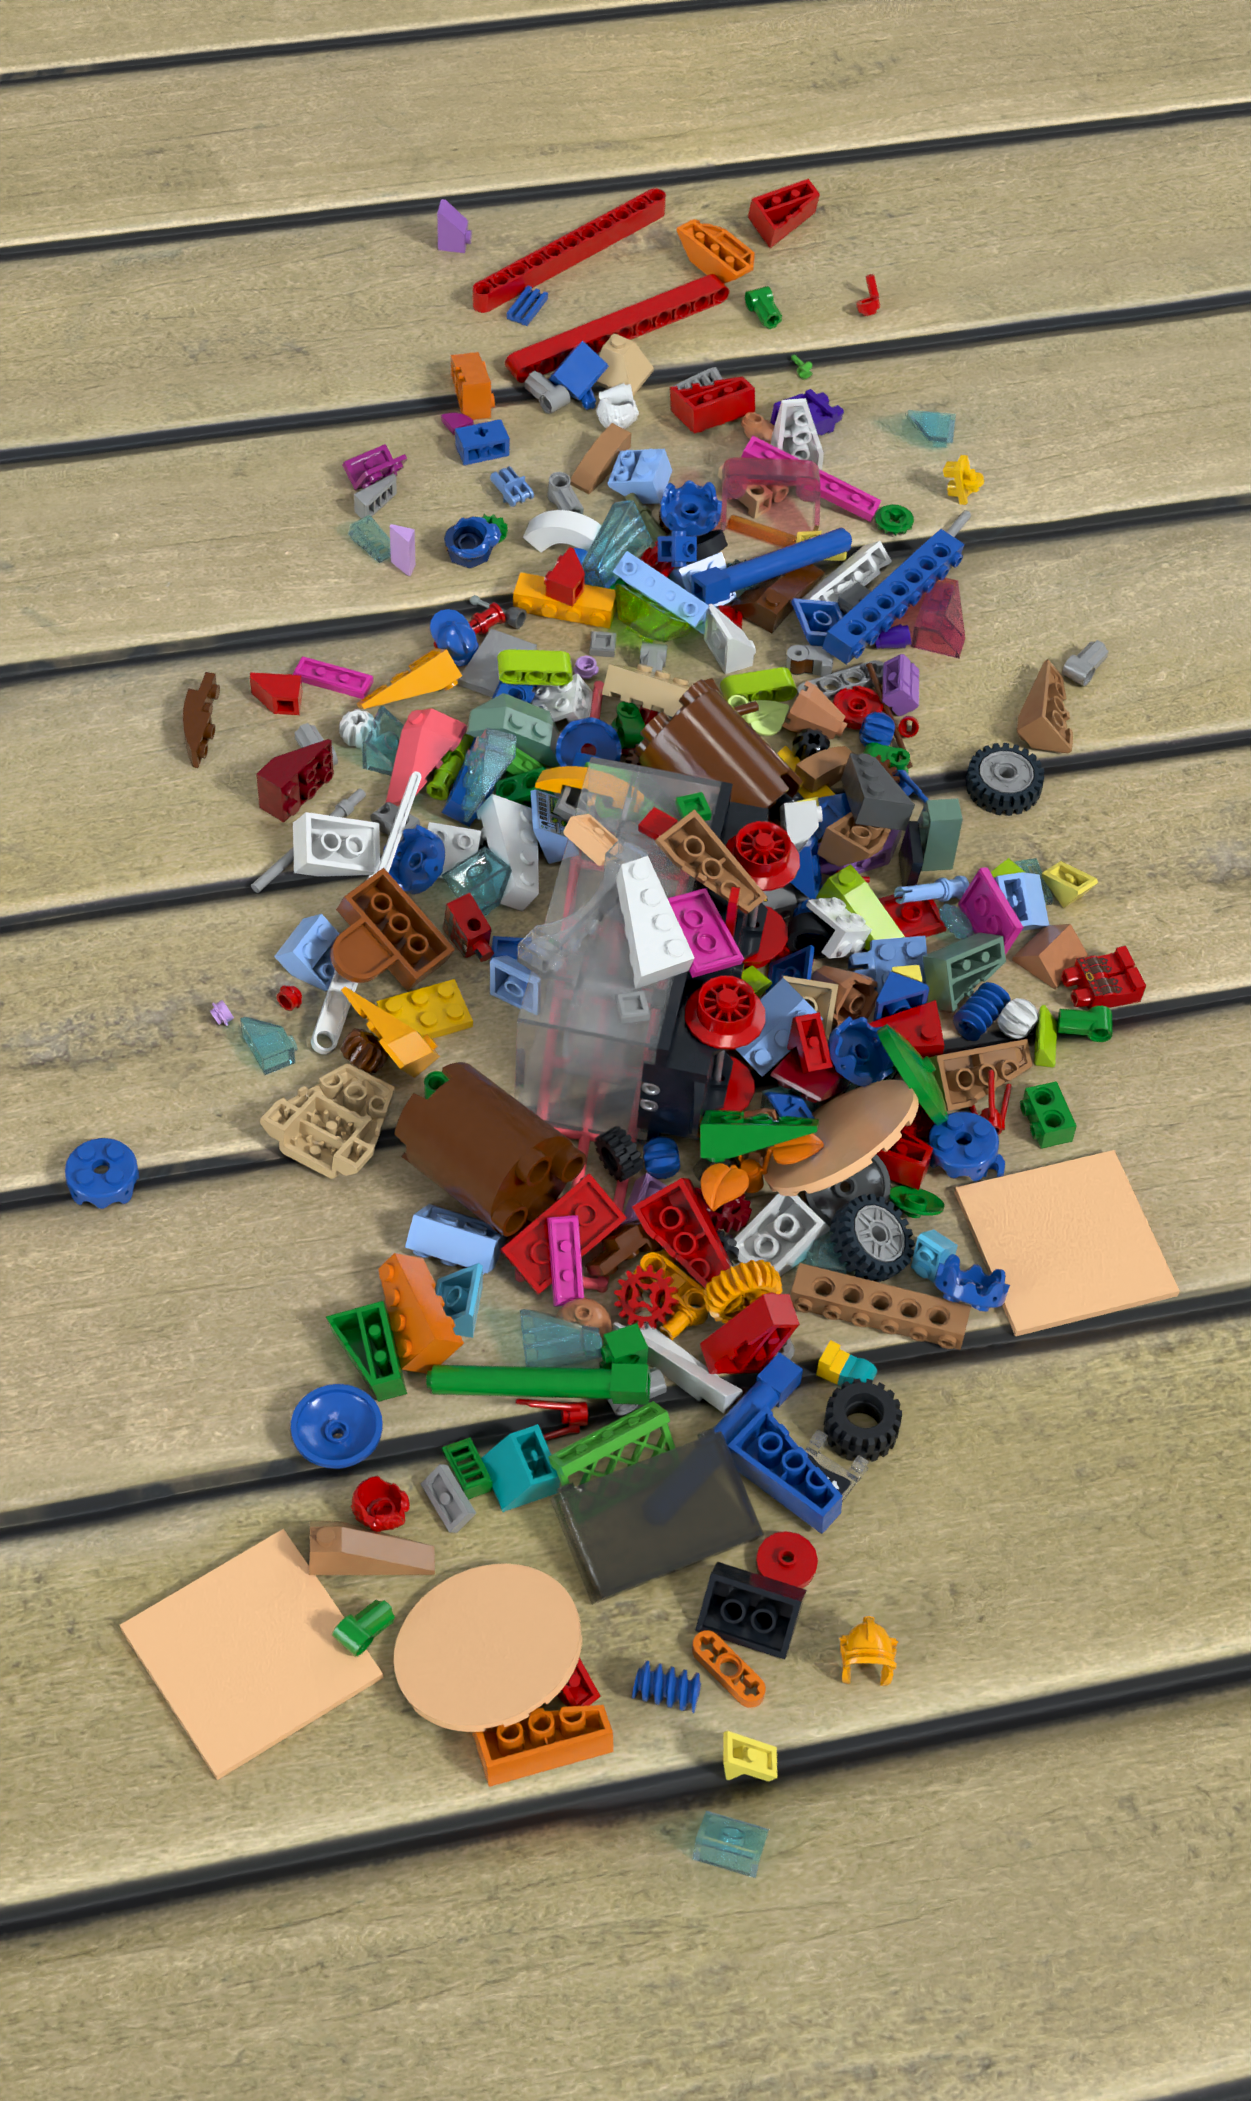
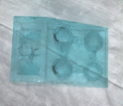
[462,728,517,822]

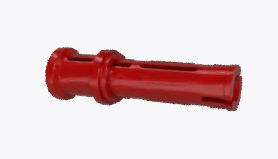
[434,602,506,648]

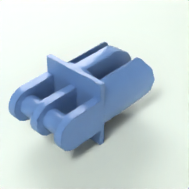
[490,466,534,507]

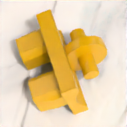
[943,455,985,505]

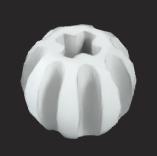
[339,709,378,748]
[998,998,1039,1039]

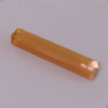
[727,515,797,547]

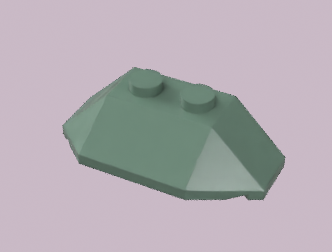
[466,693,560,768]

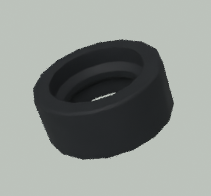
[786,912,835,959]

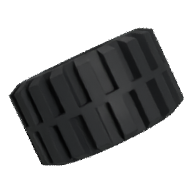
[823,1379,902,1463]

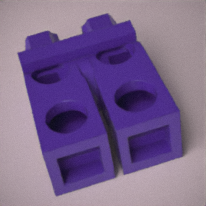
[770,389,844,435]

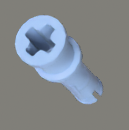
[894,875,969,904]

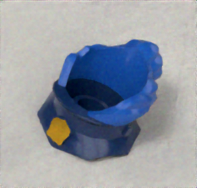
[444,516,501,569]

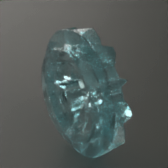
[939,903,973,940]

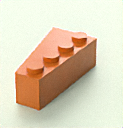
[378,1253,464,1374]
[472,1705,614,1787]

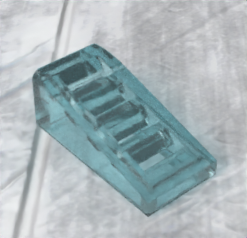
[348,514,391,563]

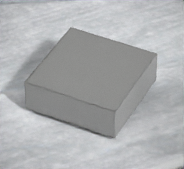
[589,631,616,657]
[615,991,650,1024]

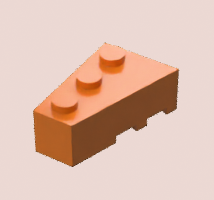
[451,352,495,420]

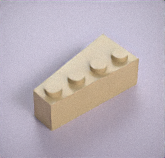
[602,664,694,717]

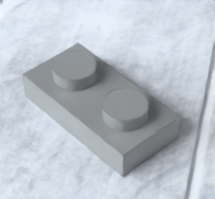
[421,1464,476,1533]

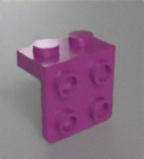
[342,444,408,490]

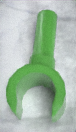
[791,355,813,380]

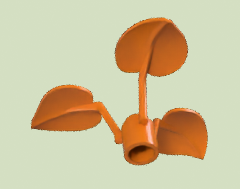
[699,1133,824,1211]

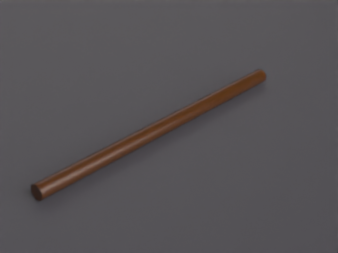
[866,663,913,769]

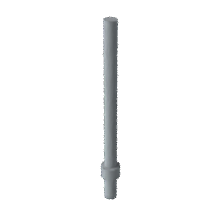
[251,788,366,893]

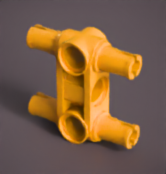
[617,1249,709,1341]

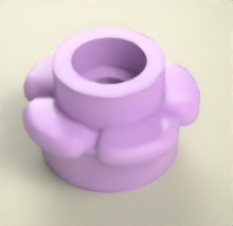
[574,656,599,679]
[210,1000,234,1026]

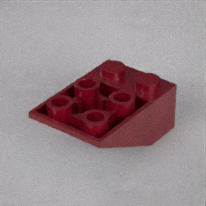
[256,739,334,823]
[770,1049,849,1103]

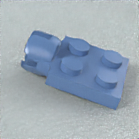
[848,936,927,995]

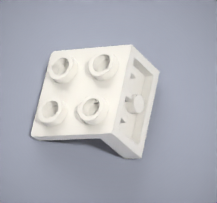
[532,674,593,723]
[428,822,484,883]

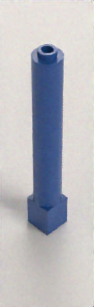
[691,528,852,605]
[641,1352,803,1527]

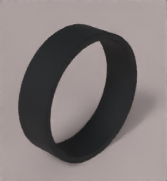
[686,530,728,563]

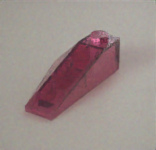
[911,578,965,659]

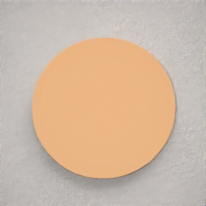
[763,1080,919,1196]
[394,1564,582,1732]

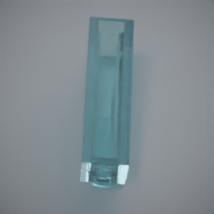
[581,500,653,589]

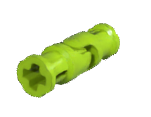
[426,730,474,800]

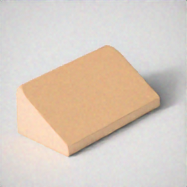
[563,814,626,866]

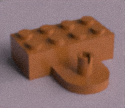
[330,867,455,992]

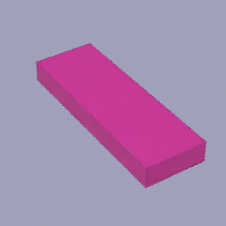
[293,656,374,699]
[547,1215,584,1306]

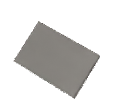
[458,629,537,697]

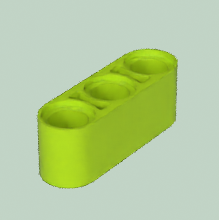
[497,649,573,686]
[720,667,797,703]

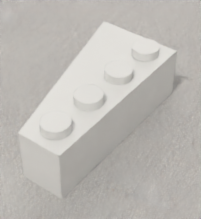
[476,794,539,911]

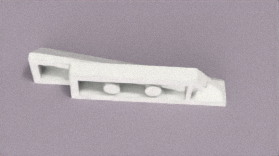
[802,541,892,602]
[612,1322,743,1413]

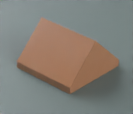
[1012,924,1088,990]

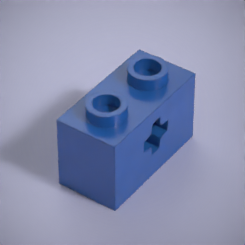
[455,419,510,466]

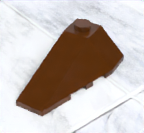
[731,564,825,634]

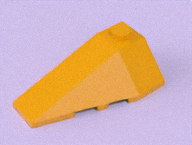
[356,648,462,709]
[341,987,440,1078]

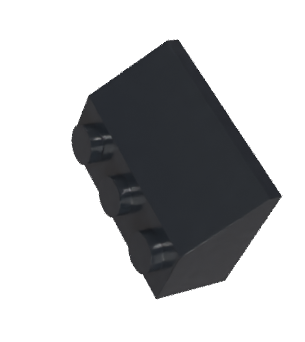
[695,1561,807,1660]

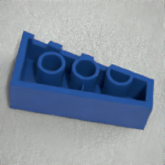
[727,1405,843,1534]

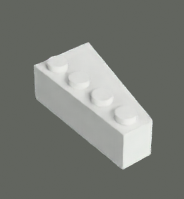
[616,856,694,989]

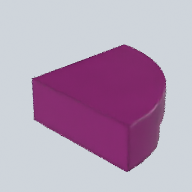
[441,413,474,435]

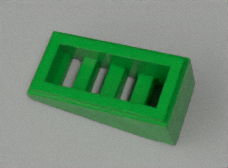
[442,1438,492,1500]

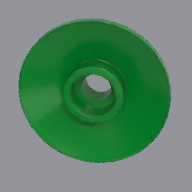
[889,1186,945,1218]

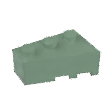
[918,798,963,871]
[923,932,1006,1012]

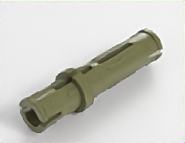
[623,493,668,542]

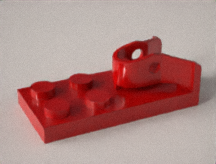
[500,1173,627,1295]

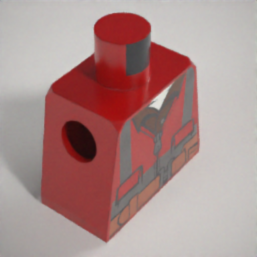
[443,892,494,962]

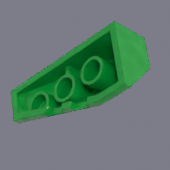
[700,1110,819,1162]

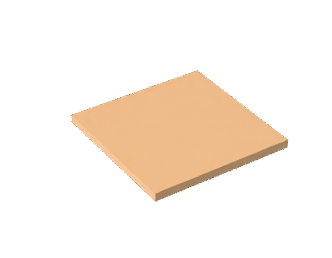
[954,1150,1180,1337]
[120,1529,383,1780]

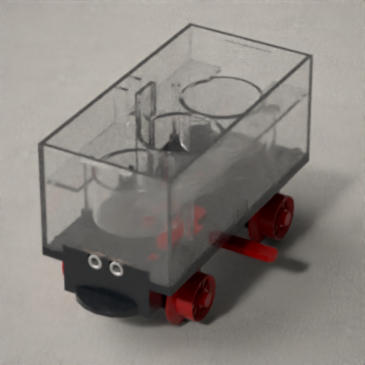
[514,757,800,1145]

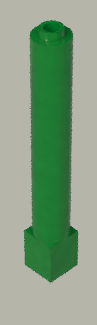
[426,1364,651,1405]

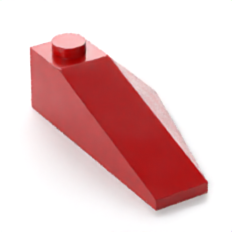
[632,1178,732,1289]

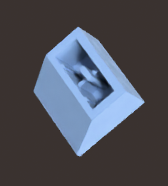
[608,449,672,504]
[669,552,737,608]
[994,872,1049,931]
[274,914,340,991]

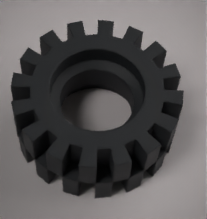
[594,1126,643,1182]

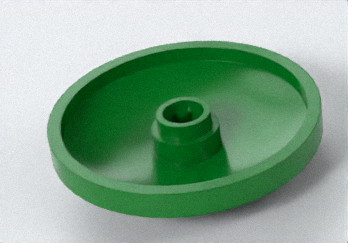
[877,1024,949,1126]

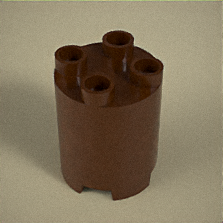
[634,679,804,826]
[395,1062,586,1236]

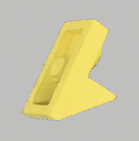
[723,1731,777,1782]

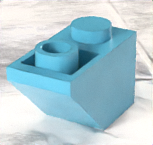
[911,1229,958,1283]

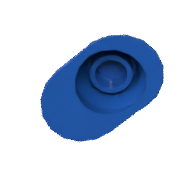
[430,609,479,667]

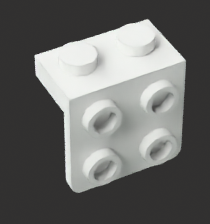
[806,897,872,959]

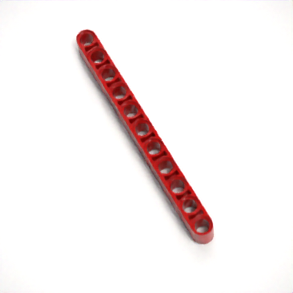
[473,188,666,313]
[505,274,730,383]

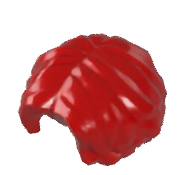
[350,1476,410,1532]

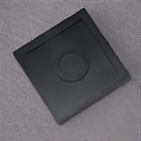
[898,821,923,887]

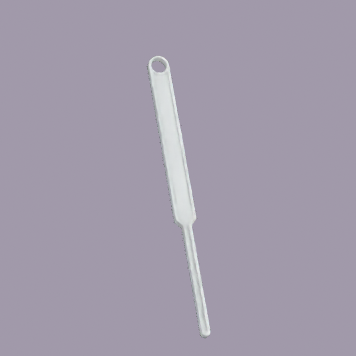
[311,771,421,1054]

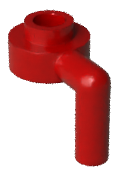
[856,274,881,316]

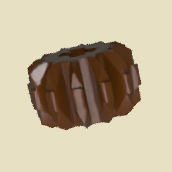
[340,1028,389,1073]

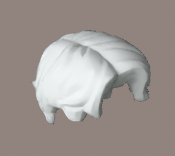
[596,397,639,429]

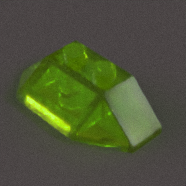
[615,583,691,643]

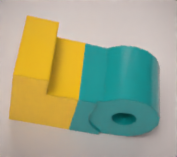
[816,1340,877,1386]

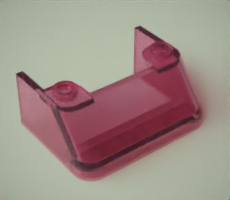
[720,457,821,531]

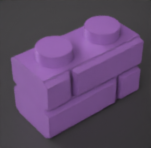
[882,654,919,716]

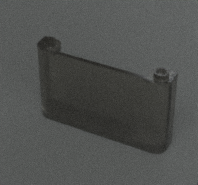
[551,1428,764,1605]

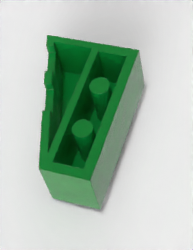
[326,1301,407,1402]

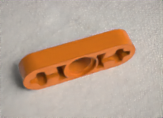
[692,1631,766,1708]

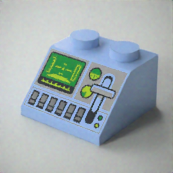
[531,789,579,864]

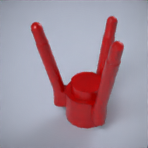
[969,1070,1012,1135]
[515,1398,588,1441]

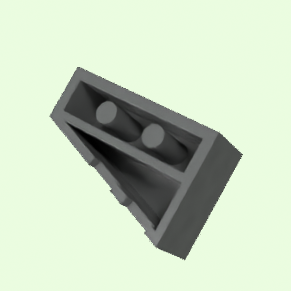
[841,753,915,831]

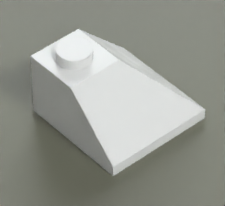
[704,604,756,674]
[779,800,823,852]

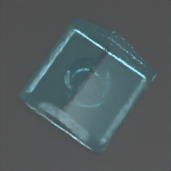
[362,706,404,776]
[692,1811,769,1878]

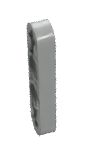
[796,660,884,701]

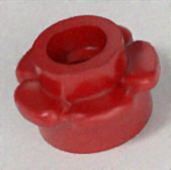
[277,985,302,1011]

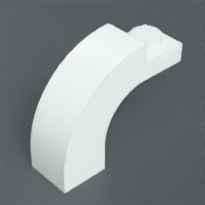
[523,510,614,566]

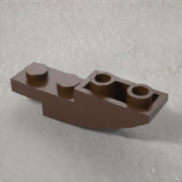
[183,672,220,768]
[585,1219,663,1277]

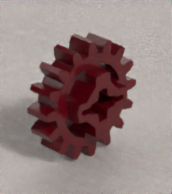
[695,1186,752,1233]

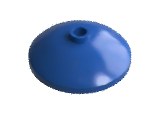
[291,1384,383,1468]

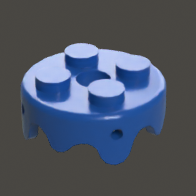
[660,480,722,536]
[556,717,621,767]
[384,824,445,895]
[828,1016,894,1087]
[927,1112,999,1181]
[65,1138,139,1209]
[934,1254,1010,1312]

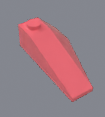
[386,708,467,806]

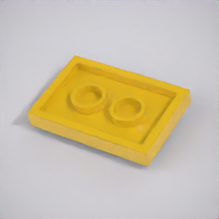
[376,979,473,1039]

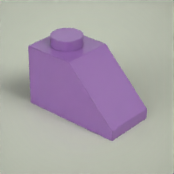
[437,199,472,253]

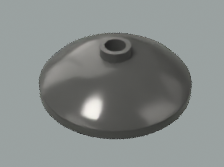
[804,1154,891,1225]

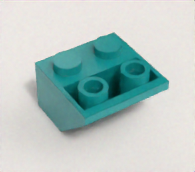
[481,1424,560,1512]

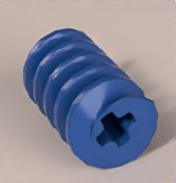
[953,982,1011,1041]
[632,1660,701,1714]

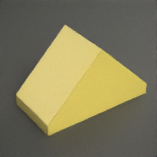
[1041,861,1098,908]

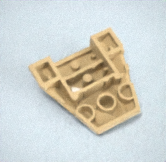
[260,1063,395,1179]

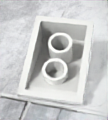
[293,812,380,876]
[735,1193,833,1276]

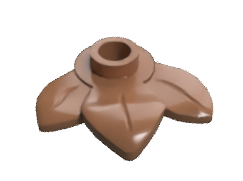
[741,413,775,445]

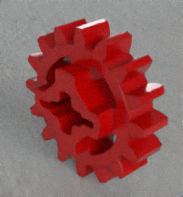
[614,1265,679,1330]

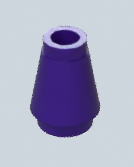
[875,624,911,649]

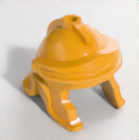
[839,1616,898,1686]

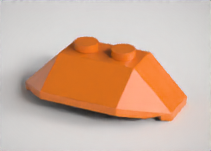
[676,219,755,284]

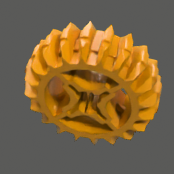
[703,1260,783,1323]

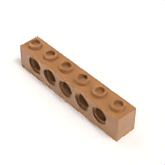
[790,1263,971,1350]

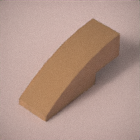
[570,423,631,494]
[795,746,855,793]

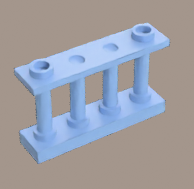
[613,551,710,635]

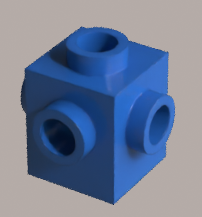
[658,531,697,567]

